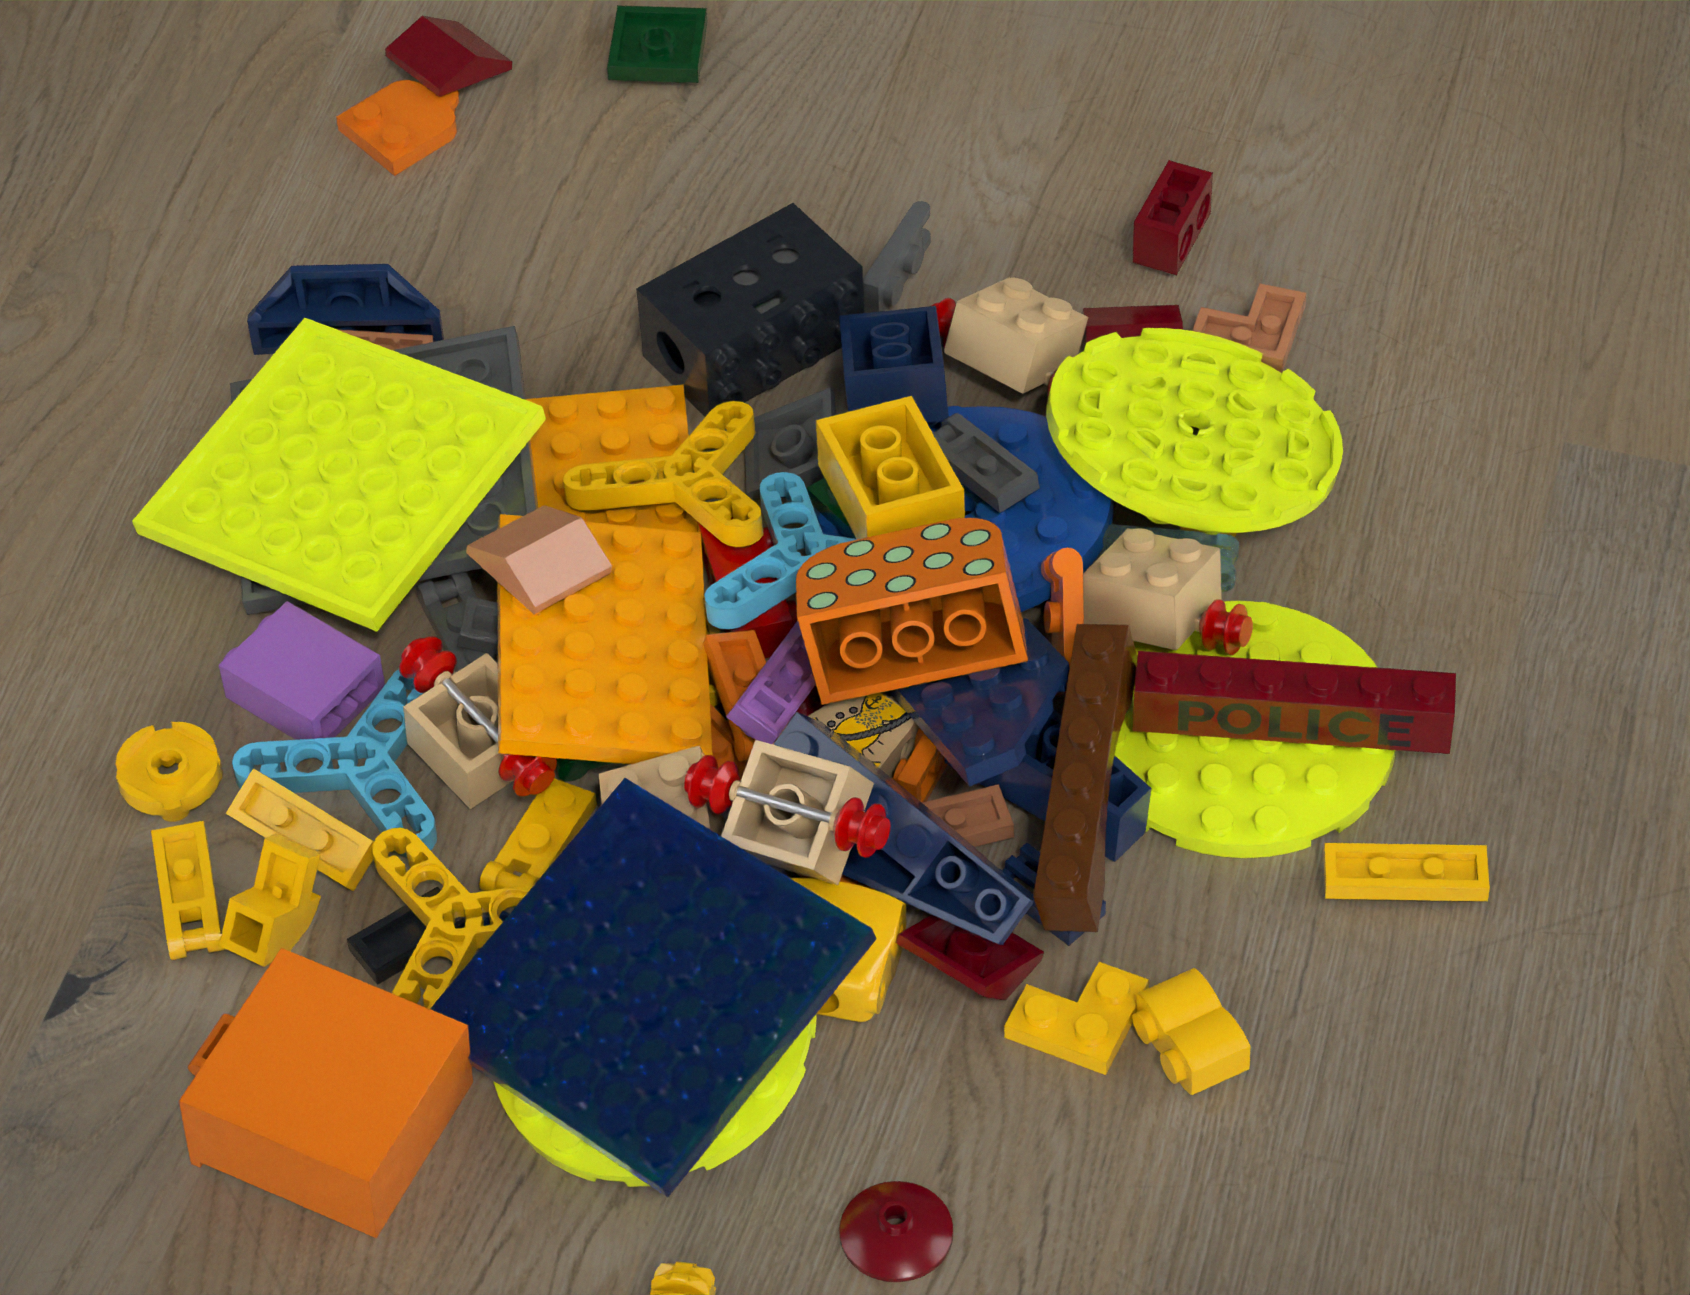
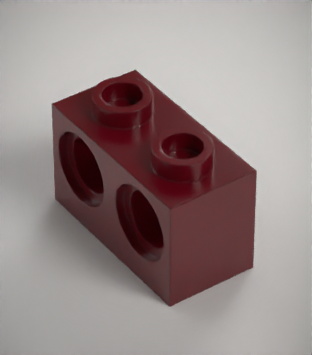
[1133,160,1213,275]

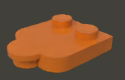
[336,80,459,176]

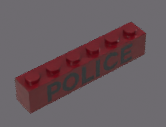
[1133,651,1456,754]

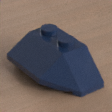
[247,264,444,355]

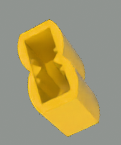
[1132,968,1251,1095]

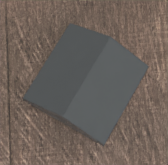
[745,388,836,500]

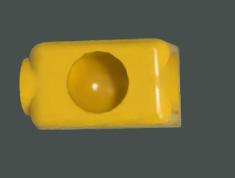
[769,878,907,1022]

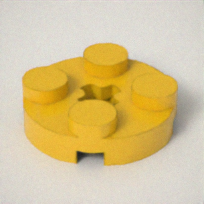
[115,722,223,822]

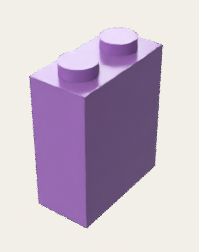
[219,601,385,740]

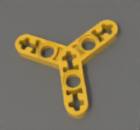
[563,401,763,547]
[372,828,591,1015]

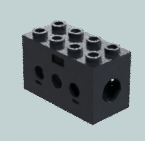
[636,203,864,417]

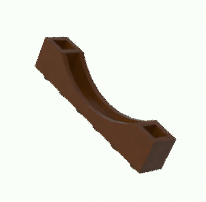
[1033,624,1138,932]

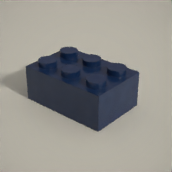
[839,306,949,427]

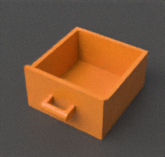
[179,948,473,1238]

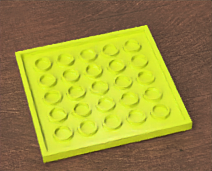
[132,318,546,631]

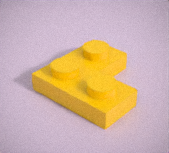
[1004,962,1149,1075]

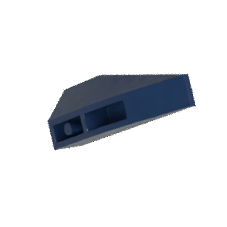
[773,712,1035,945]

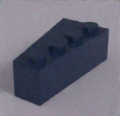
[944,700,1151,862]

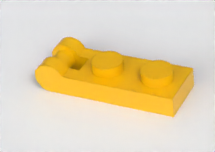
[479,778,597,891]
[151,821,225,960]

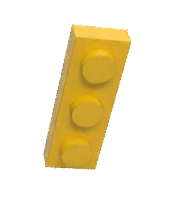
[226,768,374,891]
[1323,843,1490,901]

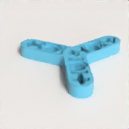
[704,472,857,630]
[232,669,437,857]

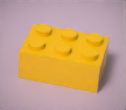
[816,396,965,539]

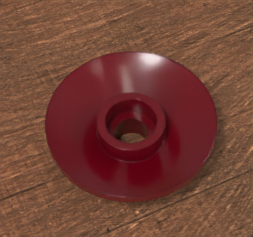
[839,1181,953,1282]

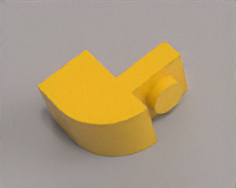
[219,833,321,967]

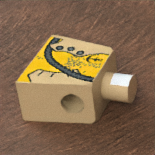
[808,692,919,779]

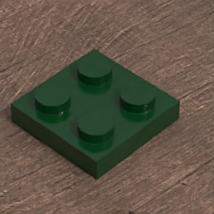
[607,5,708,83]

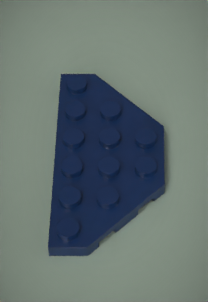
[889,618,1070,787]

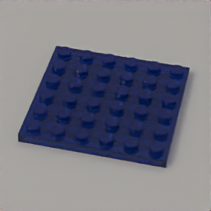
[430,778,877,1198]

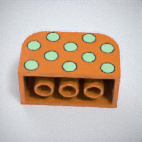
[796,518,1028,705]

